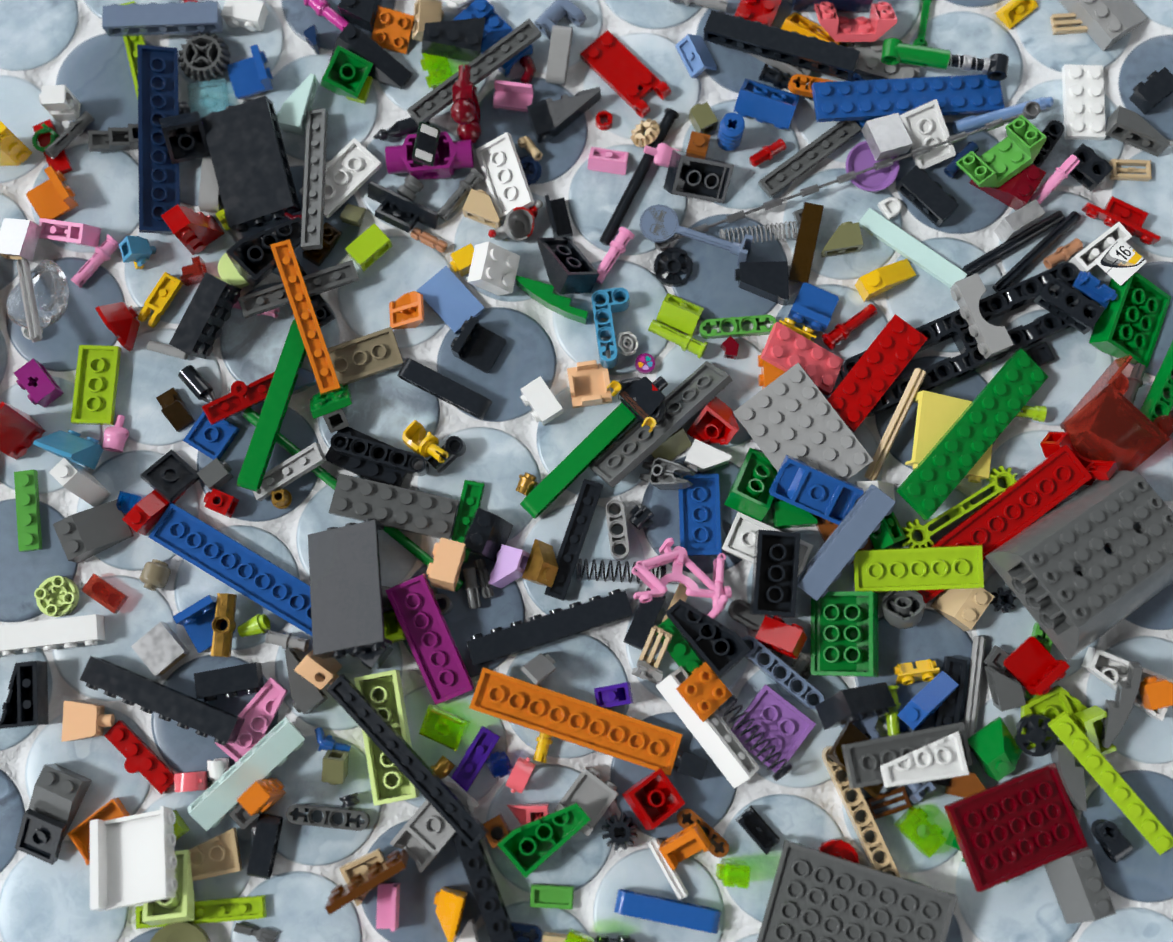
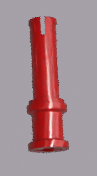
[822,304,878,350]

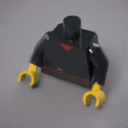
[607,376,668,433]

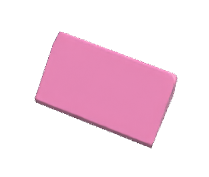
[588,147,629,175]

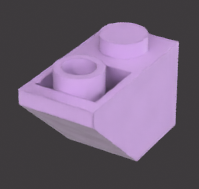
[489,544,530,589]

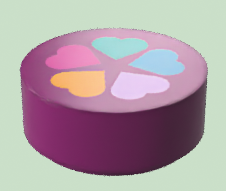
[635,353,655,374]

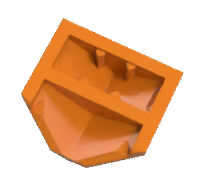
[389,291,424,330]

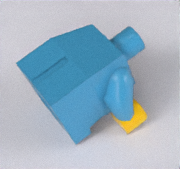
[119,236,156,269]

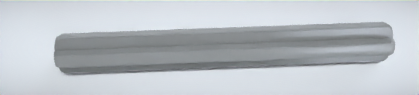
[16,258,42,342]
[964,636,986,739]

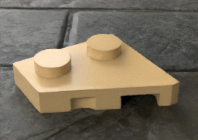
[340,848,385,906]

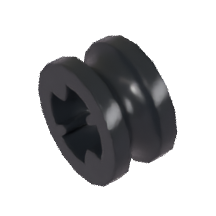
[339,792,360,808]

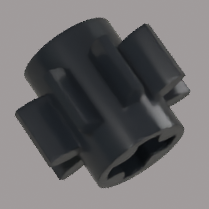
[629,505,654,530]
[990,587,1017,614]

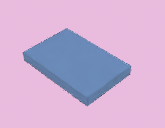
[416,266,485,335]

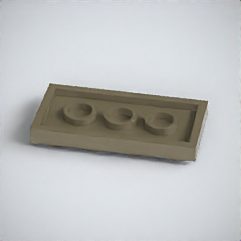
[327,327,404,386]

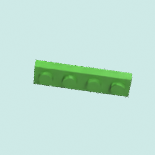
[14,469,42,552]

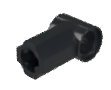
[427,436,466,473]

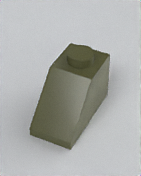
[821,222,864,258]

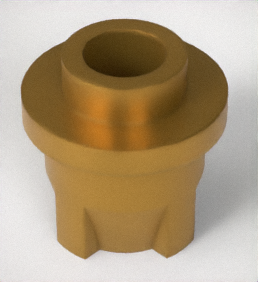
[516,472,538,496]
[271,489,292,509]
[430,755,455,780]

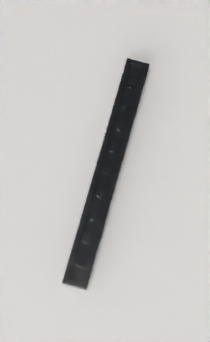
[326,674,489,849]

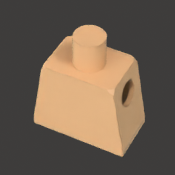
[294,650,342,690]
[61,701,115,742]

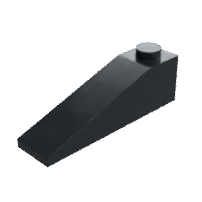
[330,23,413,89]
[226,217,302,288]

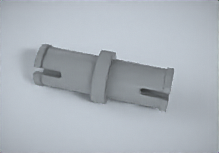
[265,630,309,652]

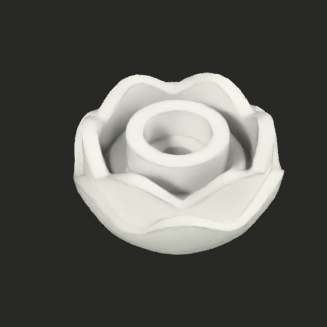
[616,331,638,356]

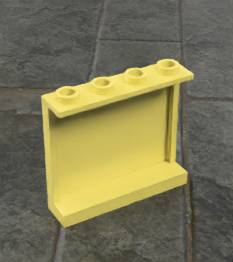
[905,390,993,483]

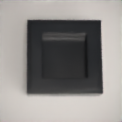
[1026,342,1055,367]

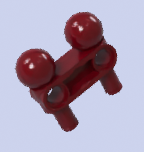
[450,64,481,143]

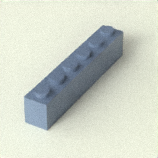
[102,0,223,37]
[797,484,896,601]

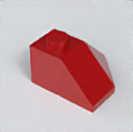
[95,302,140,352]
[686,397,739,445]

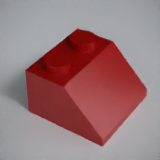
[622,768,686,830]

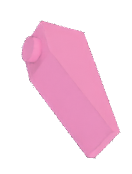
[39,218,101,247]

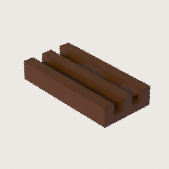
[865,786,912,820]

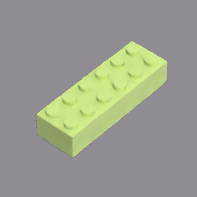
[354,670,420,806]

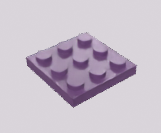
[731,684,816,773]

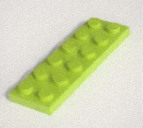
[853,545,984,592]

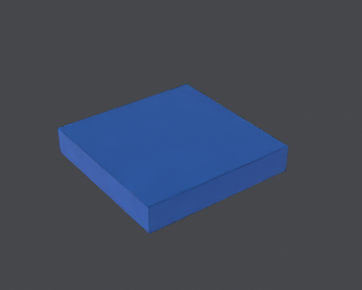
[183,411,241,460]

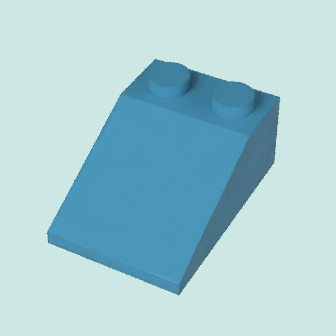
[33,430,103,470]

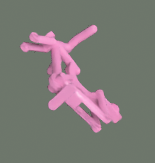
[631,538,732,619]

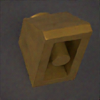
[522,539,558,587]

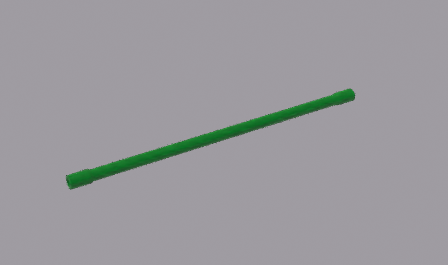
[242,407,465,592]

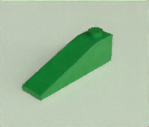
[497,803,591,878]

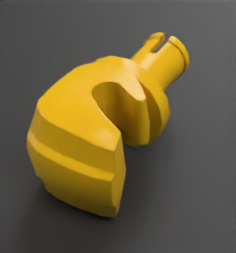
[402,420,448,463]

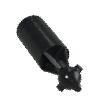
[373,117,431,141]
[178,365,216,403]

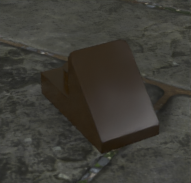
[156,387,195,432]

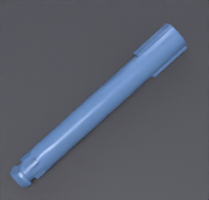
[952,97,1054,134]

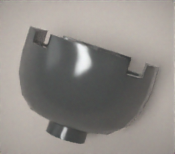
[882,590,925,629]

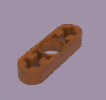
[677,808,729,858]

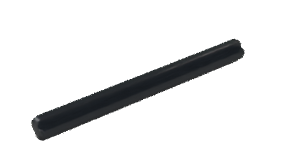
[962,211,1065,276]
[992,211,1081,293]

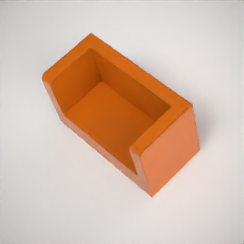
[659,822,711,871]

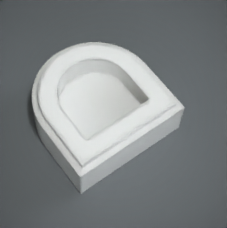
[877,197,902,220]

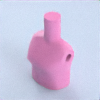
[643,143,680,168]
[102,415,129,452]

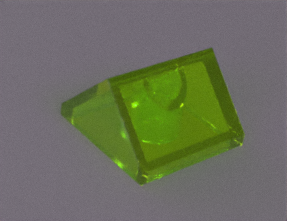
[419,704,471,751]

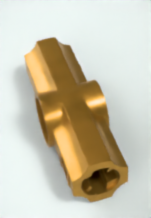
[211,593,237,657]

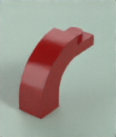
[1040,432,1117,485]

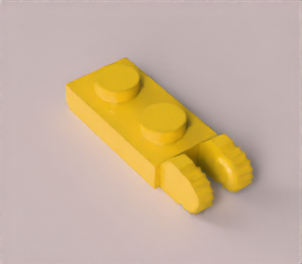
[138,272,184,328]

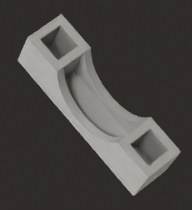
[950,273,1014,359]

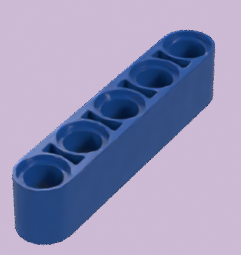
[614,889,722,934]

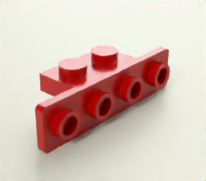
[1082,196,1161,245]

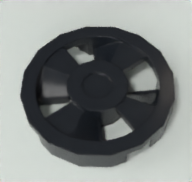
[654,248,693,287]
[1014,714,1058,757]

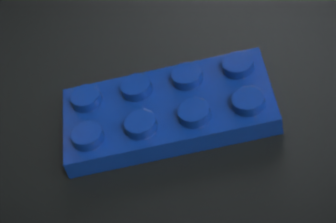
[678,474,722,556]

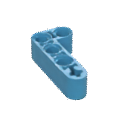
[592,288,629,369]

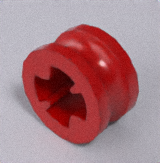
[596,111,613,131]

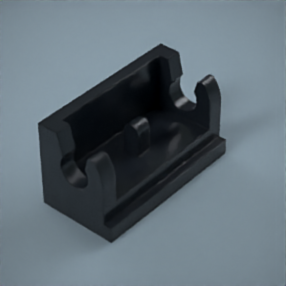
[735,805,780,855]

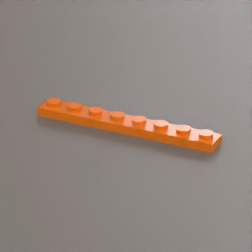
[270,239,341,395]

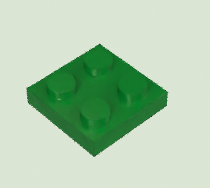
[310,384,352,419]

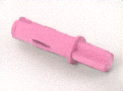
[1030,154,1080,204]

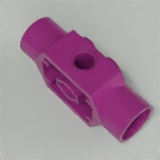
[385,132,474,180]

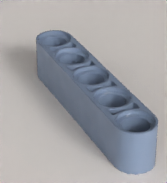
[742,636,824,709]

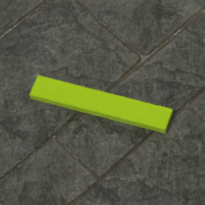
[136,895,266,929]

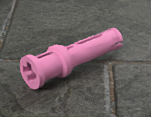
[596,227,635,284]
[70,234,119,288]

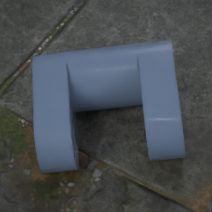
[534,0,586,40]

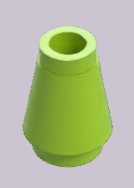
[237,614,271,637]

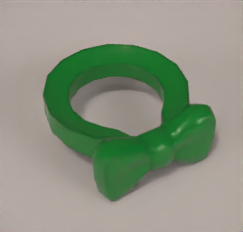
[32,123,60,152]

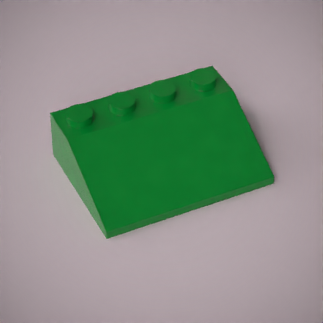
[1089,272,1171,368]
[811,591,879,677]

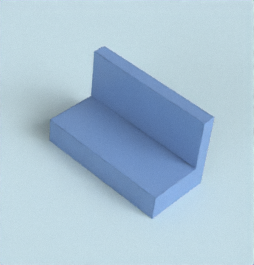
[675,34,718,78]

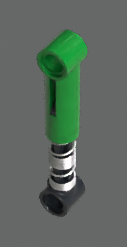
[881,38,1009,81]

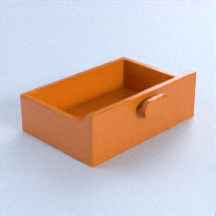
[67,798,131,865]

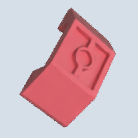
[814,1,898,42]

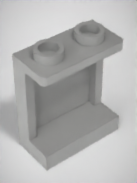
[554,767,619,837]

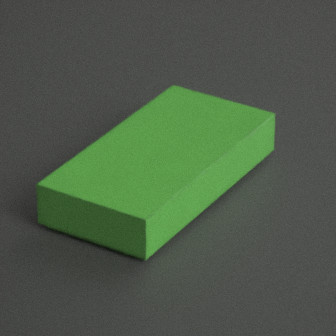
[530,884,574,909]

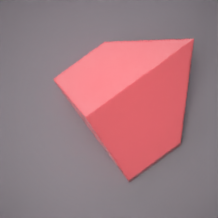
[507,804,549,826]

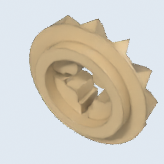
[630,118,660,147]

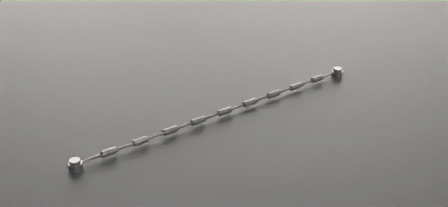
[654,101,1041,251]

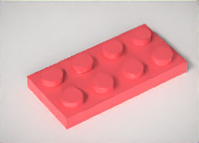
[761,322,844,396]

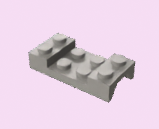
[390,776,480,872]

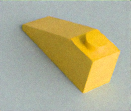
[855,259,916,302]

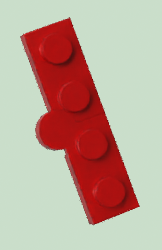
[202,372,275,426]
[104,720,175,794]

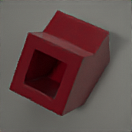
[721,336,739,360]

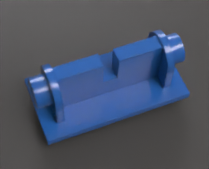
[1073,271,1118,309]

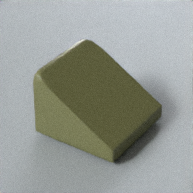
[339,204,366,227]

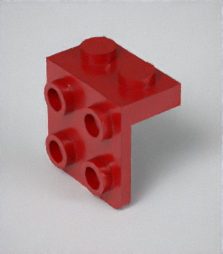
[1003,636,1070,696]

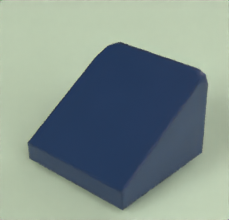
[303,24,320,55]

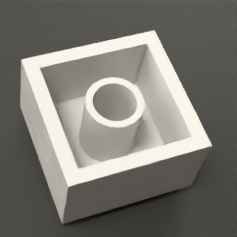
[467,241,520,296]

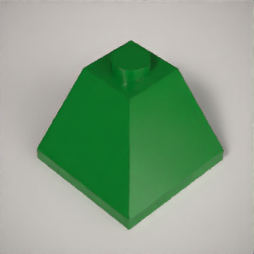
[320,45,373,99]
[968,717,1022,782]

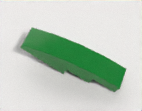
[516,276,588,324]

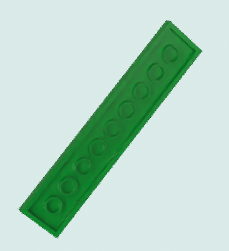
[896,348,1049,520]

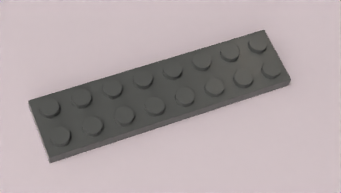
[589,361,733,488]

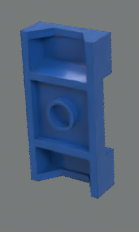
[453,0,533,77]
[769,454,864,525]

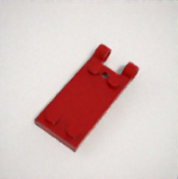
[580,30,672,118]

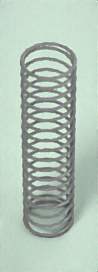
[720,221,797,243]

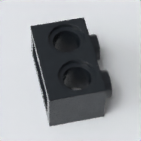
[1070,143,1113,192]

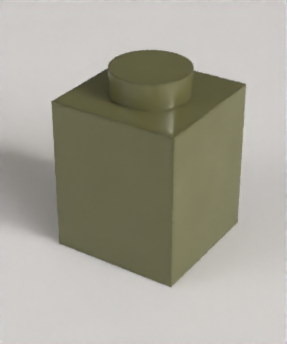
[689,102,718,134]
[322,750,349,785]

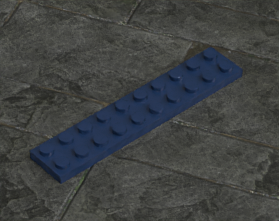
[137,44,180,234]

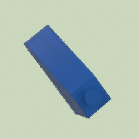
[897,670,959,731]

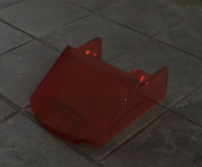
[1060,355,1173,472]

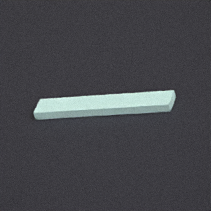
[859,208,967,288]

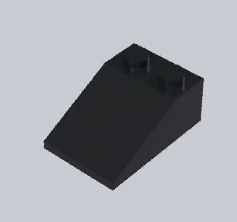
[663,150,734,203]
[537,238,599,294]

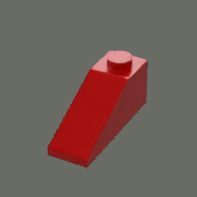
[122,490,187,536]

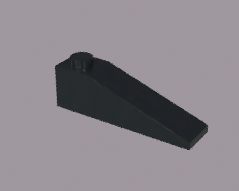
[527,87,601,143]
[665,599,751,678]

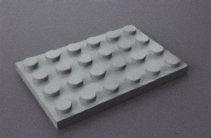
[733,363,874,481]

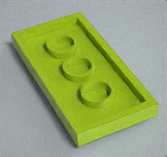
[71,345,121,425]

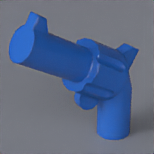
[315,727,351,752]

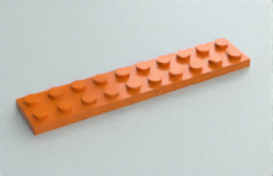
[469,668,683,776]

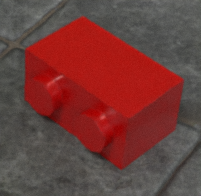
[755,616,807,659]

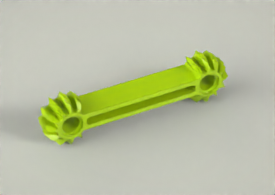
[902,466,1018,548]

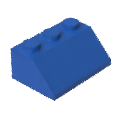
[734,78,800,129]

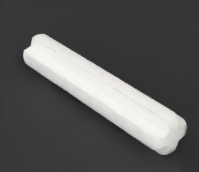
[649,839,688,900]

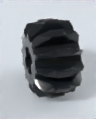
[602,813,638,850]

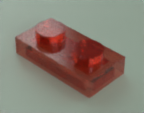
[81,573,128,614]

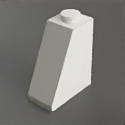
[49,458,111,507]

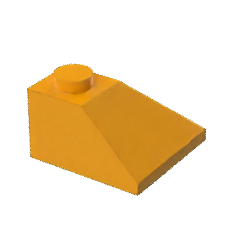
[433,886,468,942]

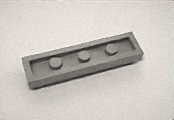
[253,442,327,501]

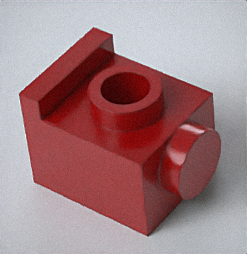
[204,488,239,518]

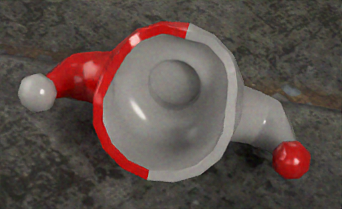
[488,200,543,241]

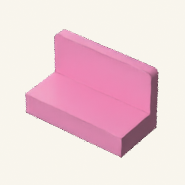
[493,80,534,112]
[376,883,400,932]

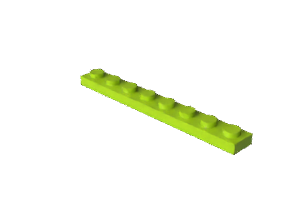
[1047,711,1173,855]

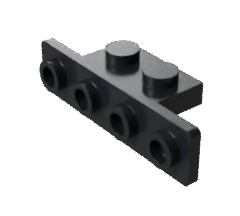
[368,181,439,233]

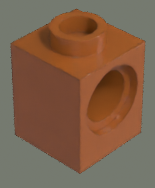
[482,813,511,850]

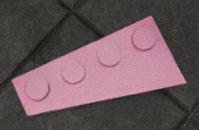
[215,677,288,762]

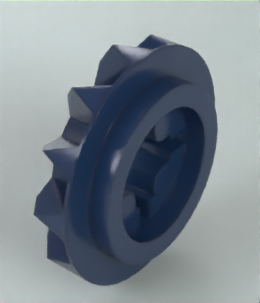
[519,156,542,186]

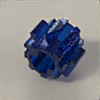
[486,751,513,778]

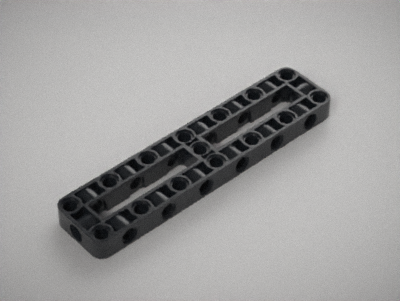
[840,262,1092,417]

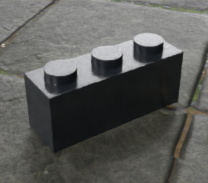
[896,165,959,227]
[194,662,264,702]

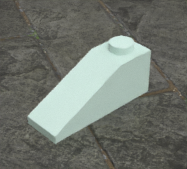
[277,74,319,135]

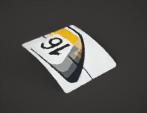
[1094,238,1147,285]

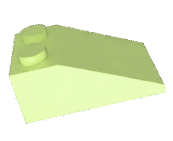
[142,850,195,926]

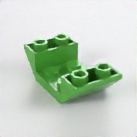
[956,115,1047,187]

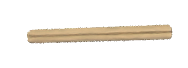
[865,368,926,481]

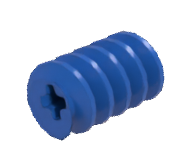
[717,112,745,151]

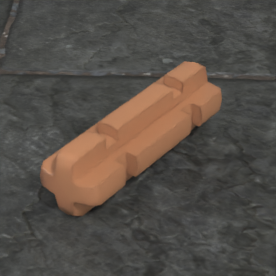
[410,227,447,253]

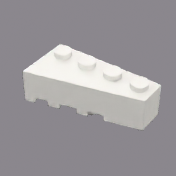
[1081,647,1173,721]

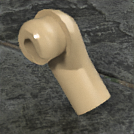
[518,136,543,161]

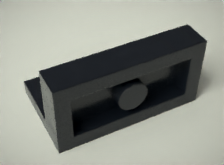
[545,195,573,238]

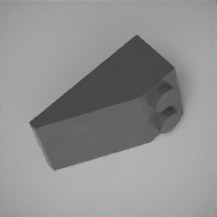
[53,500,134,563]
[28,764,92,840]

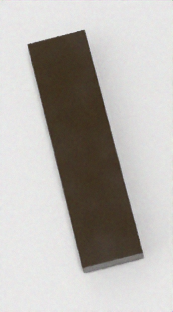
[788,202,824,283]

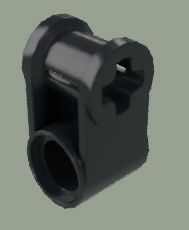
[1091,819,1133,863]

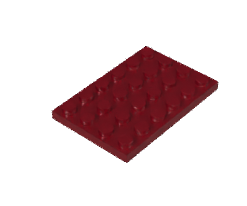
[944,763,1088,892]

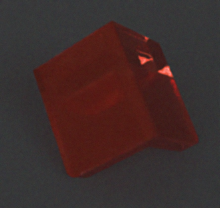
[180,256,207,286]

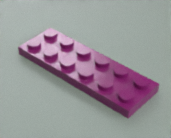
[385,573,474,705]

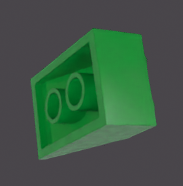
[724,448,778,522]

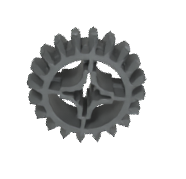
[178,31,231,84]

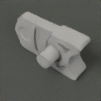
[632,660,663,684]

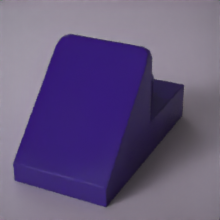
[594,682,633,708]

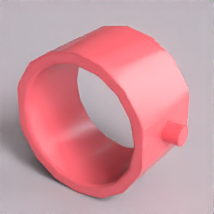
[505,757,536,794]
[174,771,208,792]

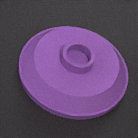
[845,141,899,192]

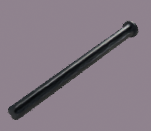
[600,108,679,246]

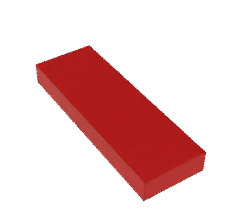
[33,119,73,175]

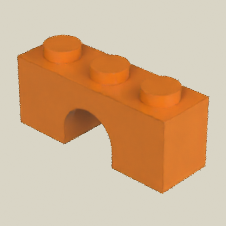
[237,778,286,816]

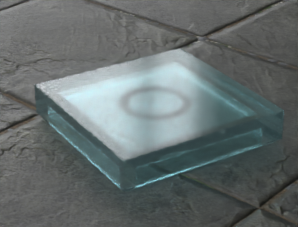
[187,79,229,121]

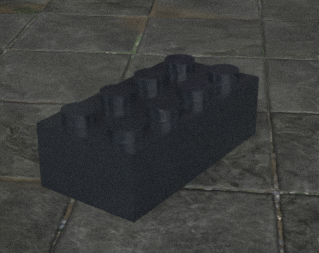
[169,272,241,359]
[750,530,801,618]

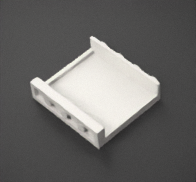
[90,806,178,912]

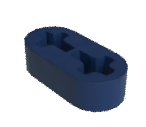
[511,922,543,942]

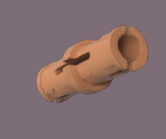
[1043,238,1083,269]

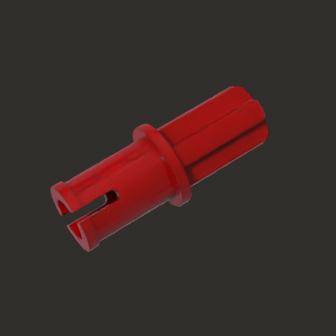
[749,139,786,167]

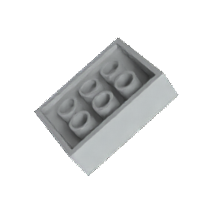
[1058,0,1148,51]

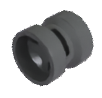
[397,175,424,201]

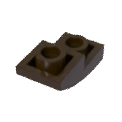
[302,222,342,267]

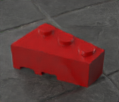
[161,204,225,255]

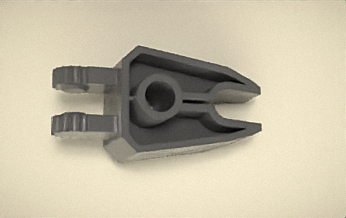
[639,457,695,490]

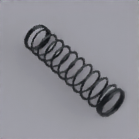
[576,558,666,584]
[717,695,793,781]

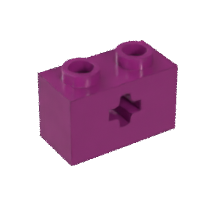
[14,358,64,408]

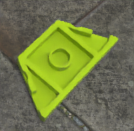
[1021,685,1087,750]

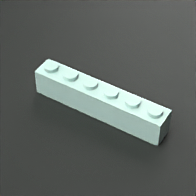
[187,717,305,831]

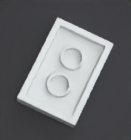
[899,99,956,169]

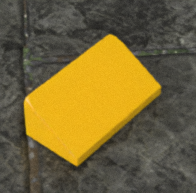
[995,0,1039,29]

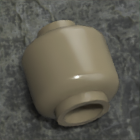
[139,559,171,591]

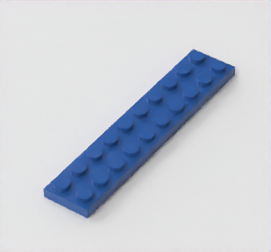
[811,74,1005,122]
[149,503,312,636]

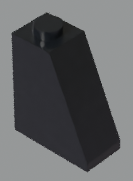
[735,261,789,305]

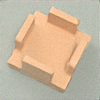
[567,360,612,408]

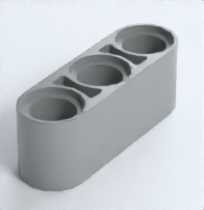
[546,25,573,85]
[198,157,223,212]
[606,500,629,561]

